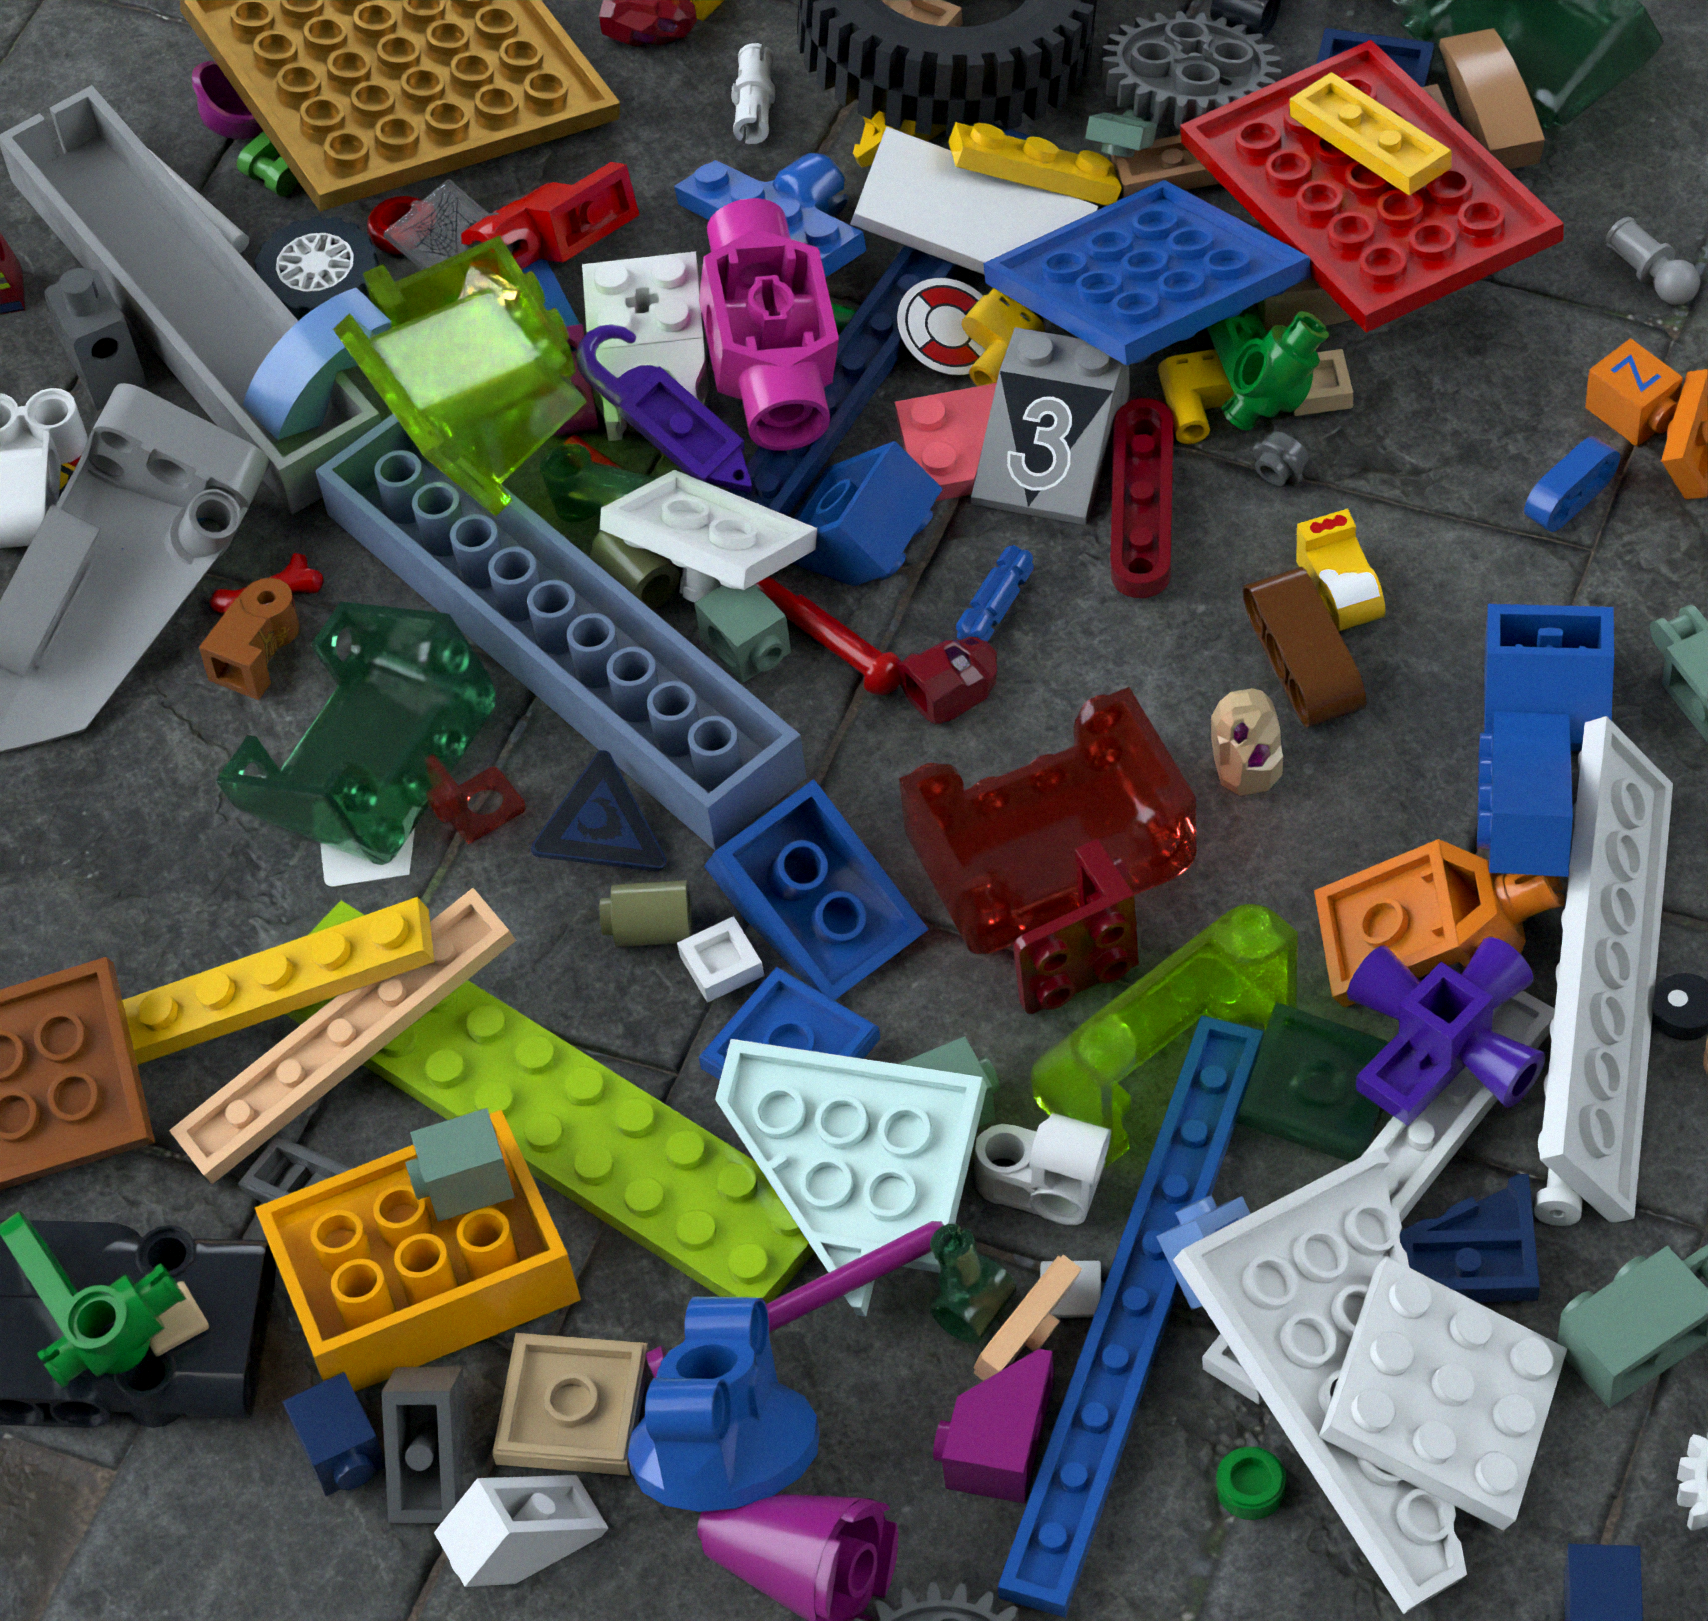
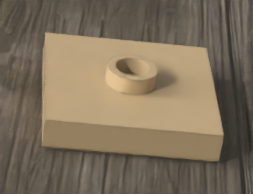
[493,1333,649,1476]

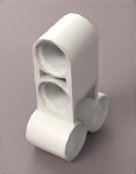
[0,388,88,548]

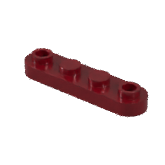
[1110,398,1174,598]

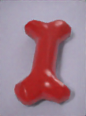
[209,553,324,614]

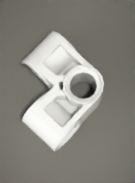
[974,1113,1111,1225]

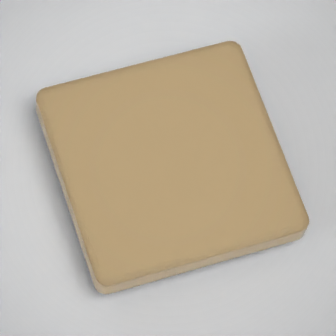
[150,1281,209,1356]

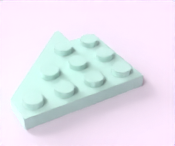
[715,1039,987,1317]

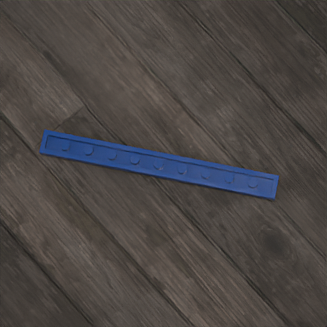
[998,1015,1264,1618]

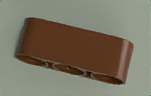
[1242,567,1367,728]

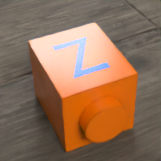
[1585,338,1683,447]

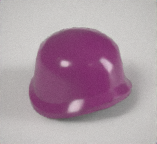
[191,61,263,140]

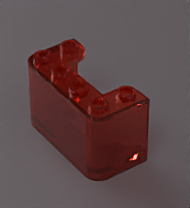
[899,687,1197,954]

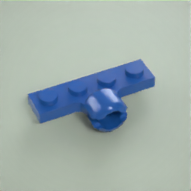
[674,153,867,278]

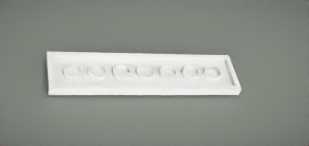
[1538,716,1673,1223]

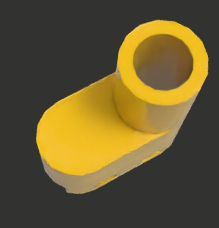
[961,288,1045,386]
[1157,350,1234,444]

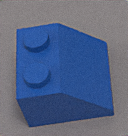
[792,441,943,586]

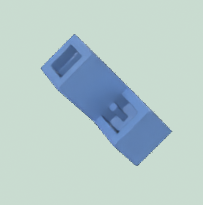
[243,288,392,440]

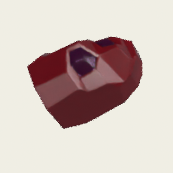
[599,0,697,47]
[897,637,997,725]

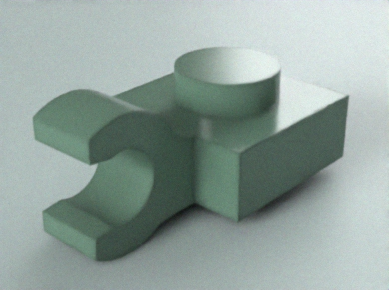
[1085,109,1157,157]

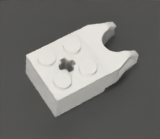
[582,251,711,441]

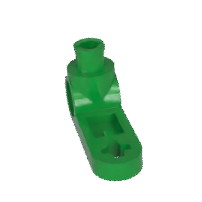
[1206,305,1329,431]
[0,1211,186,1388]

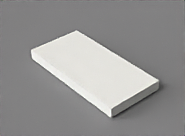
[850,126,1098,274]

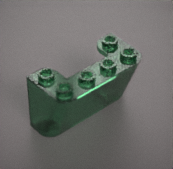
[216,601,496,865]

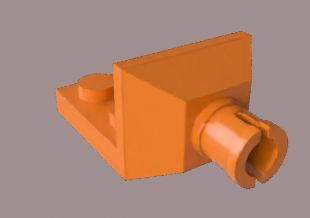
[1314,839,1565,1008]

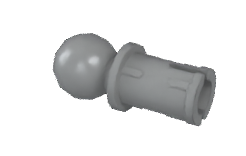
[1605,217,1701,305]

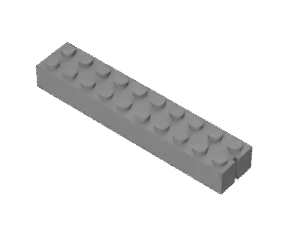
[0,85,381,515]

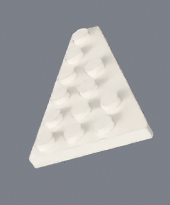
[1173,1147,1467,1614]

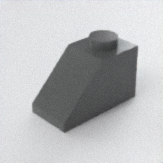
[382,1366,466,1523]

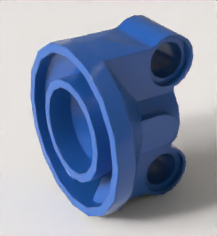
[628,1296,820,1512]

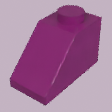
[933,1349,1055,1504]

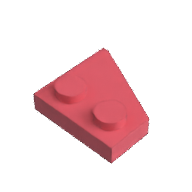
[895,383,997,501]

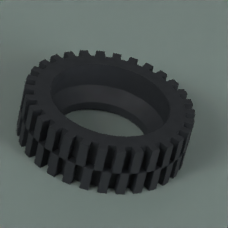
[797,0,1098,136]

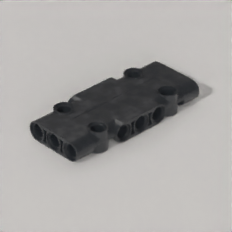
[0,1220,276,1428]

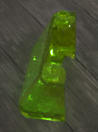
[1031,904,1298,1168]

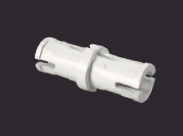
[731,43,775,144]

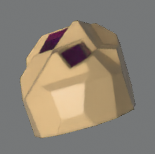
[1211,688,1283,796]

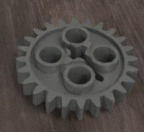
[1100,11,1281,129]

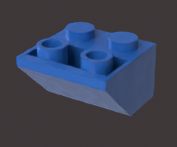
[1484,604,1614,751]

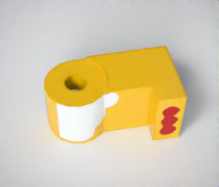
[1296,508,1385,632]

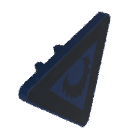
[531,750,667,872]

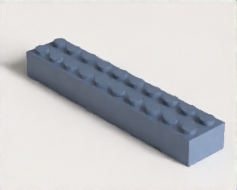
[315,405,807,851]

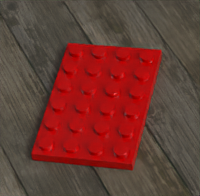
[1180,40,1564,333]

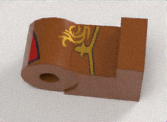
[199,578,300,700]

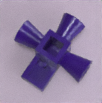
[1347,937,1545,1126]

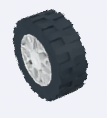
[254,216,383,321]

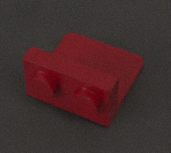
[1013,838,1139,1014]

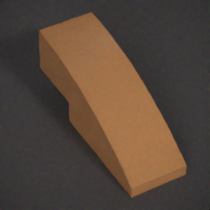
[1439,28,1545,170]

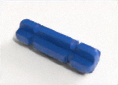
[956,545,1034,642]

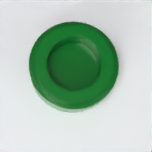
[1216,1446,1286,1520]

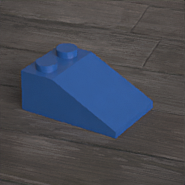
[704,779,929,1001]

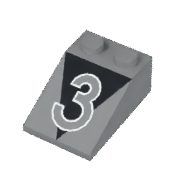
[971,327,1130,525]

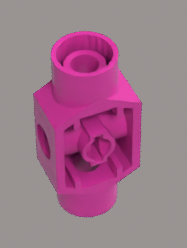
[699,198,839,450]

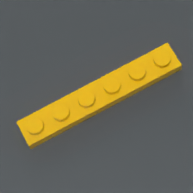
[123,897,435,1065]

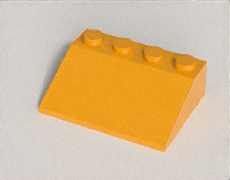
[255,1110,581,1392]

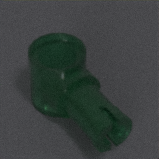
[930,1224,1017,1344]

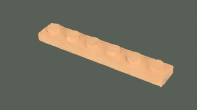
[169,888,516,1184]

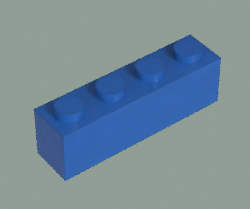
[1477,711,1573,877]

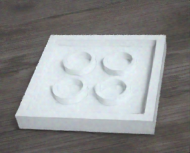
[1319,1256,1567,1531]

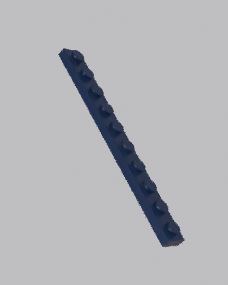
[728,123,1032,516]

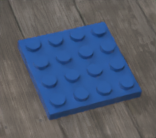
[983,180,1311,366]

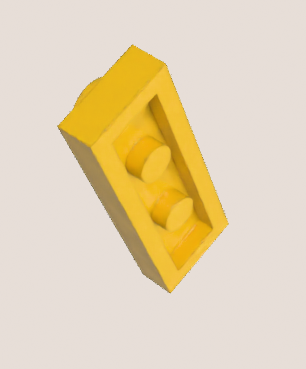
[1290,72,1451,196]
[948,122,1122,206]

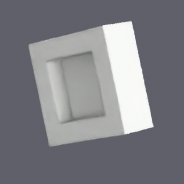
[677,916,764,1003]

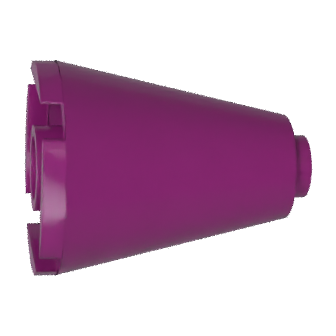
[697,1493,899,1621]

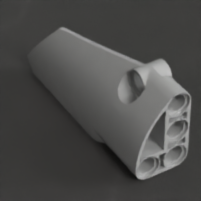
[0,383,270,753]

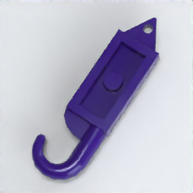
[576,324,752,492]

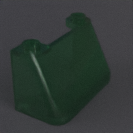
[1392,0,1664,128]

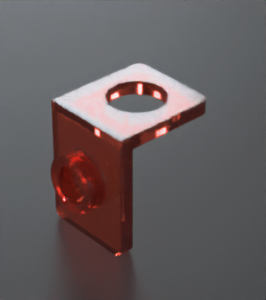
[425,754,526,845]

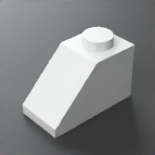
[434,1475,608,1587]

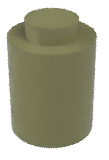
[589,530,680,611]
[599,880,693,948]

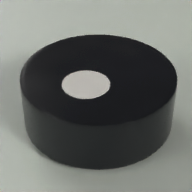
[1652,973,1708,1040]

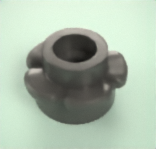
[1252,432,1309,486]

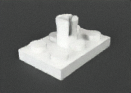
[600,470,817,602]

